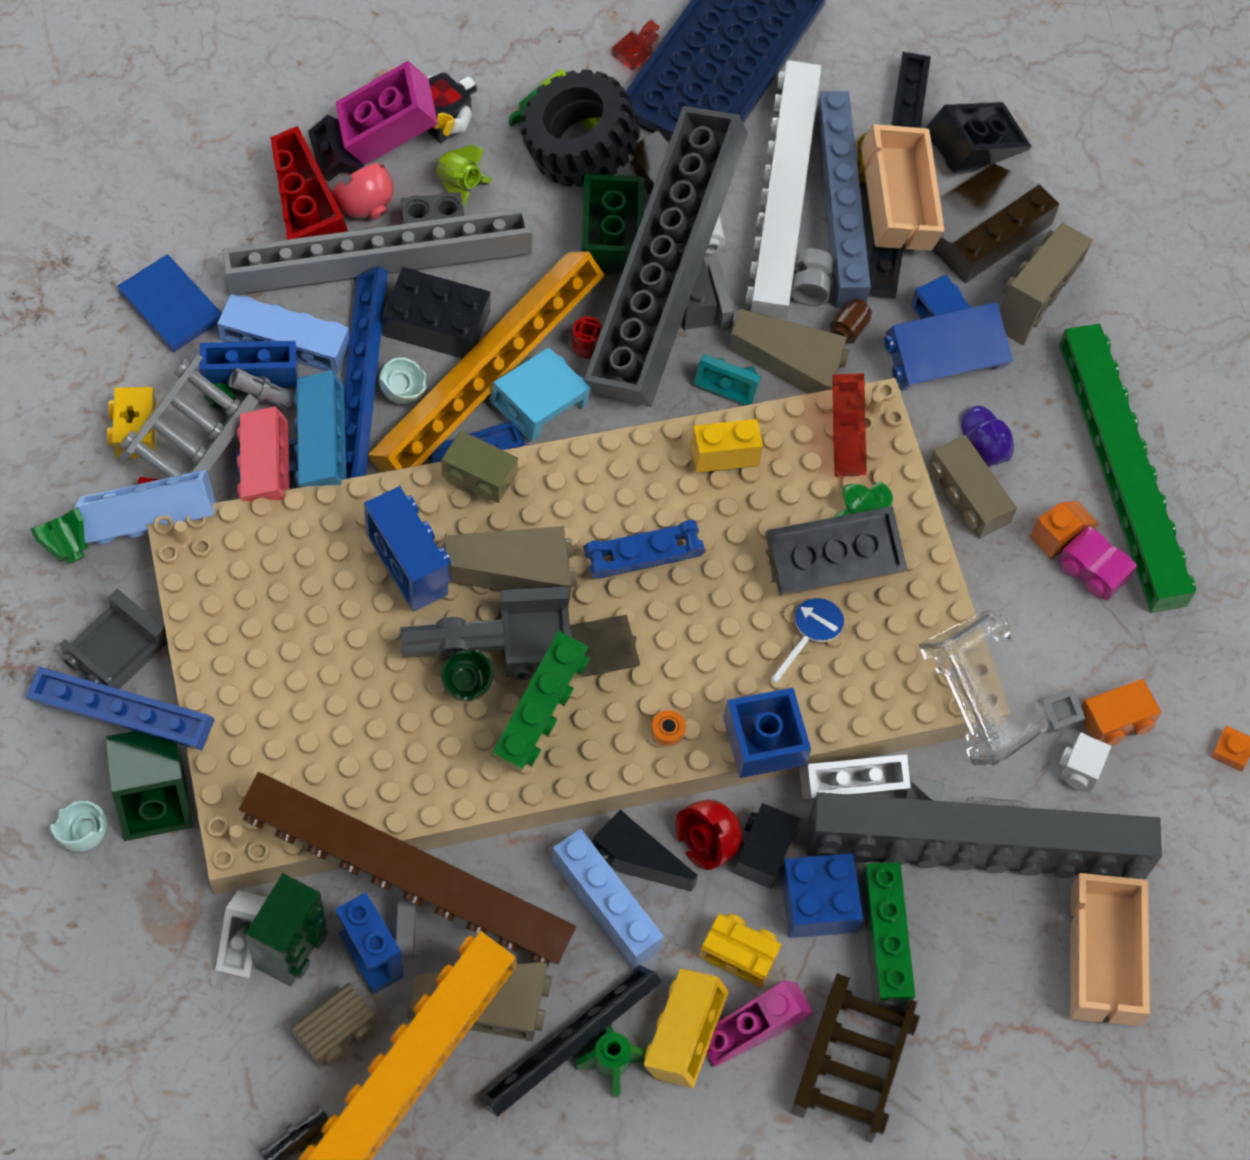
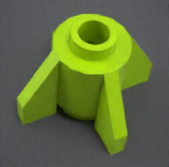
[437,145,492,206]

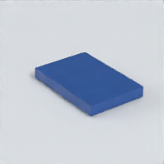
[117,254,222,353]

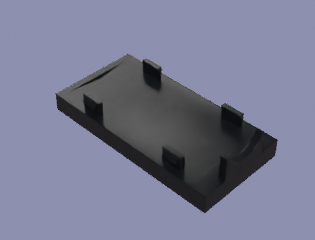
[765,506,907,596]

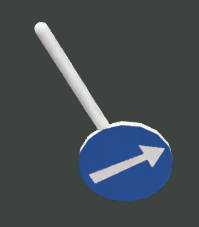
[772,598,844,683]

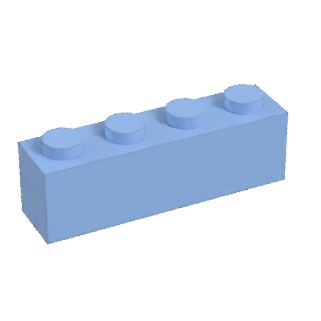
[217,294,350,374]
[75,469,216,545]
[552,829,664,969]

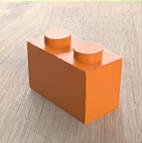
[1081,679,1162,746]

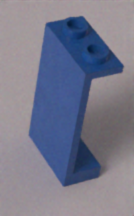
[884,302,1013,391]

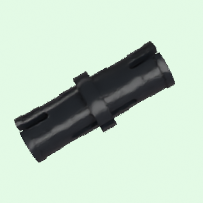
[259,1106,329,1160]

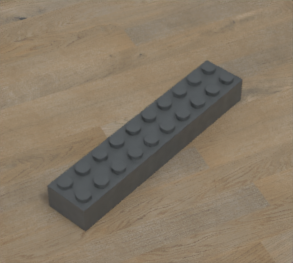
[584,106,748,407]
[808,792,1162,880]

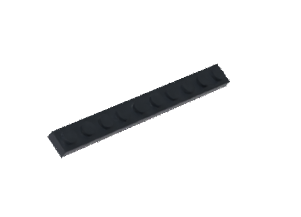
[869,52,931,299]

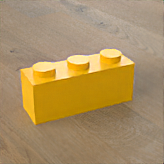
[644,968,729,1089]

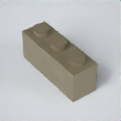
[928,435,1017,539]

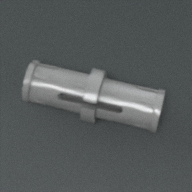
[228,368,294,410]

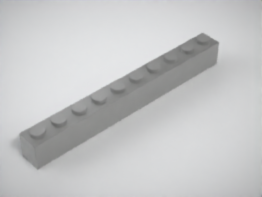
[222,207,532,295]

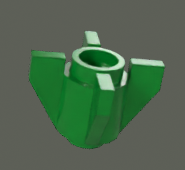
[30,508,89,565]
[576,1025,646,1097]

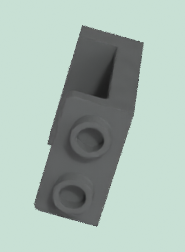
[500,587,571,680]
[60,589,168,689]

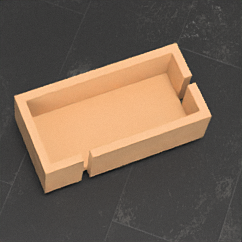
[861,124,945,251]
[1070,873,1150,1026]

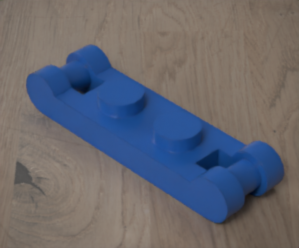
[583,520,706,579]

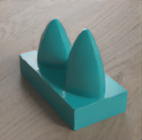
[693,354,762,405]

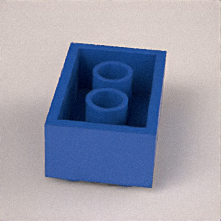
[364,486,451,612]

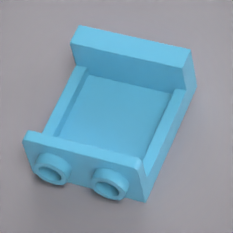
[490,348,591,442]

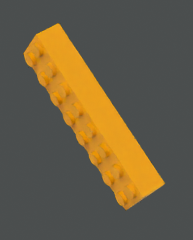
[299,931,518,1160]

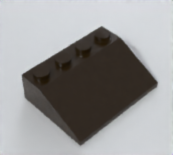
[932,163,1060,284]

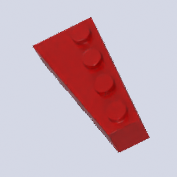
[270,125,348,240]

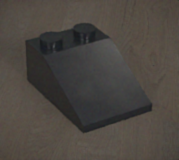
[925,102,1032,173]

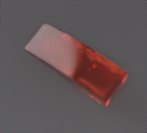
[832,373,867,477]

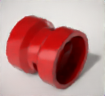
[572,316,603,359]

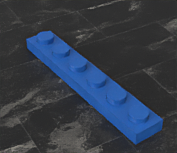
[26,666,215,751]

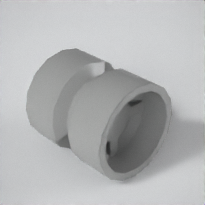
[791,248,835,306]

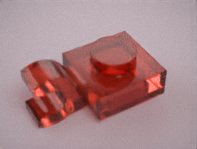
[612,20,660,71]

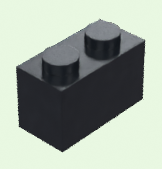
[732,803,800,889]

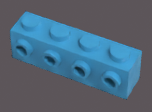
[294,370,347,488]

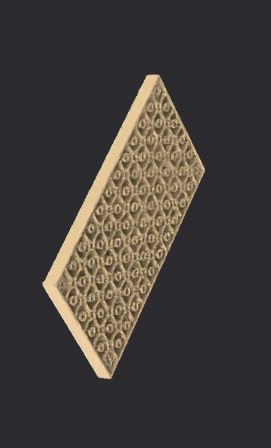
[147,378,1010,895]

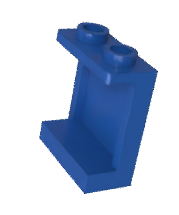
[336,892,404,995]

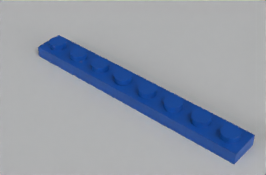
[344,266,388,479]

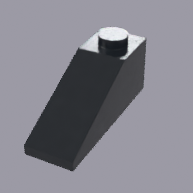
[592,810,698,892]

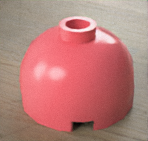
[332,163,394,220]

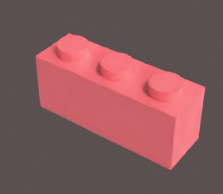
[237,406,289,501]

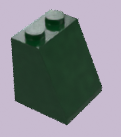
[106,731,193,841]

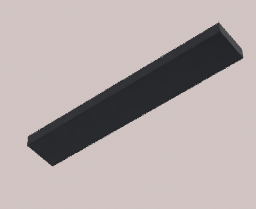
[477,965,662,1117]

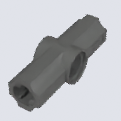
[400,617,504,660]

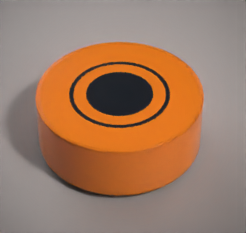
[651,710,686,746]

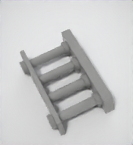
[118,354,259,478]

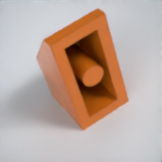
[1030,501,1099,559]

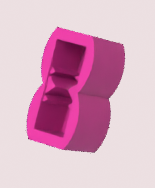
[1059,526,1137,600]

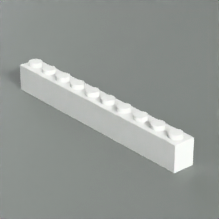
[746,60,821,321]

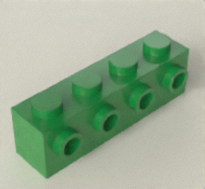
[491,630,590,772]

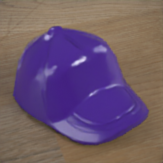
[961,406,1014,467]

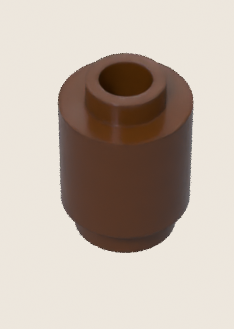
[829,299,872,344]

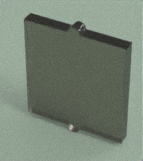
[570,614,640,677]

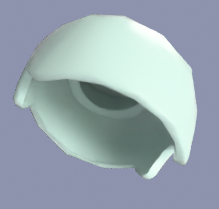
[379,357,427,404]
[50,801,107,852]

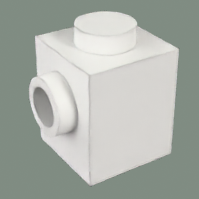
[1059,732,1111,792]

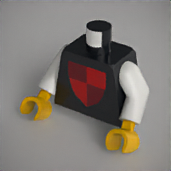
[392,67,477,144]

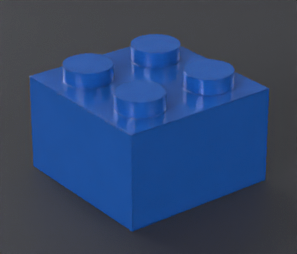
[723,687,811,778]
[780,853,863,938]

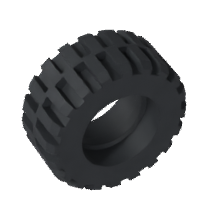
[520,70,640,187]

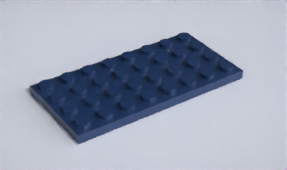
[626,0,826,139]

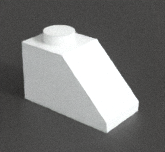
[215,890,267,979]

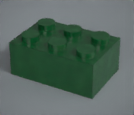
[581,174,645,272]
[245,873,328,986]

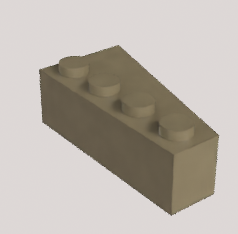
[1000,223,1093,345]

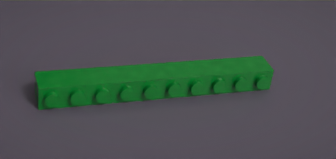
[1059,323,1196,613]

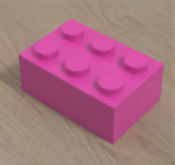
[335,61,438,165]

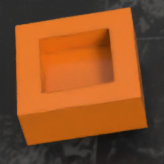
[1211,725,1250,772]

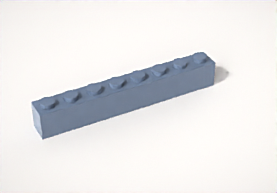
[816,91,871,308]

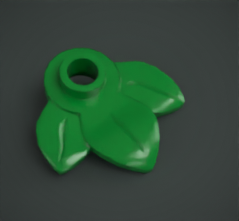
[834,481,893,517]

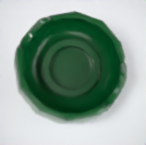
[440,649,494,702]

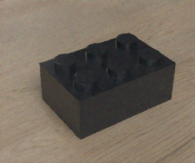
[382,267,491,359]

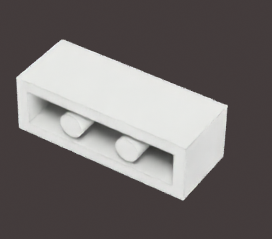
[799,754,911,799]

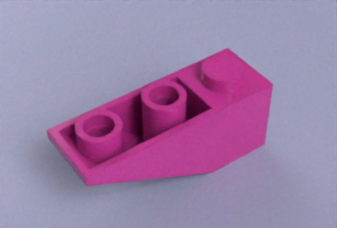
[707,980,814,1067]

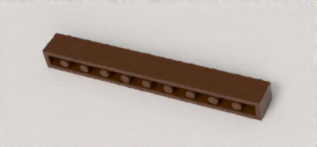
[239,771,577,968]

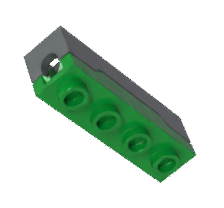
[860,862,916,1009]

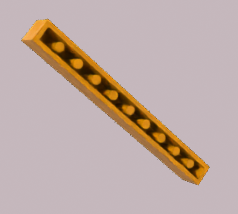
[368,252,605,472]

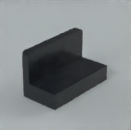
[308,115,365,182]

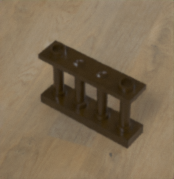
[790,973,920,1143]

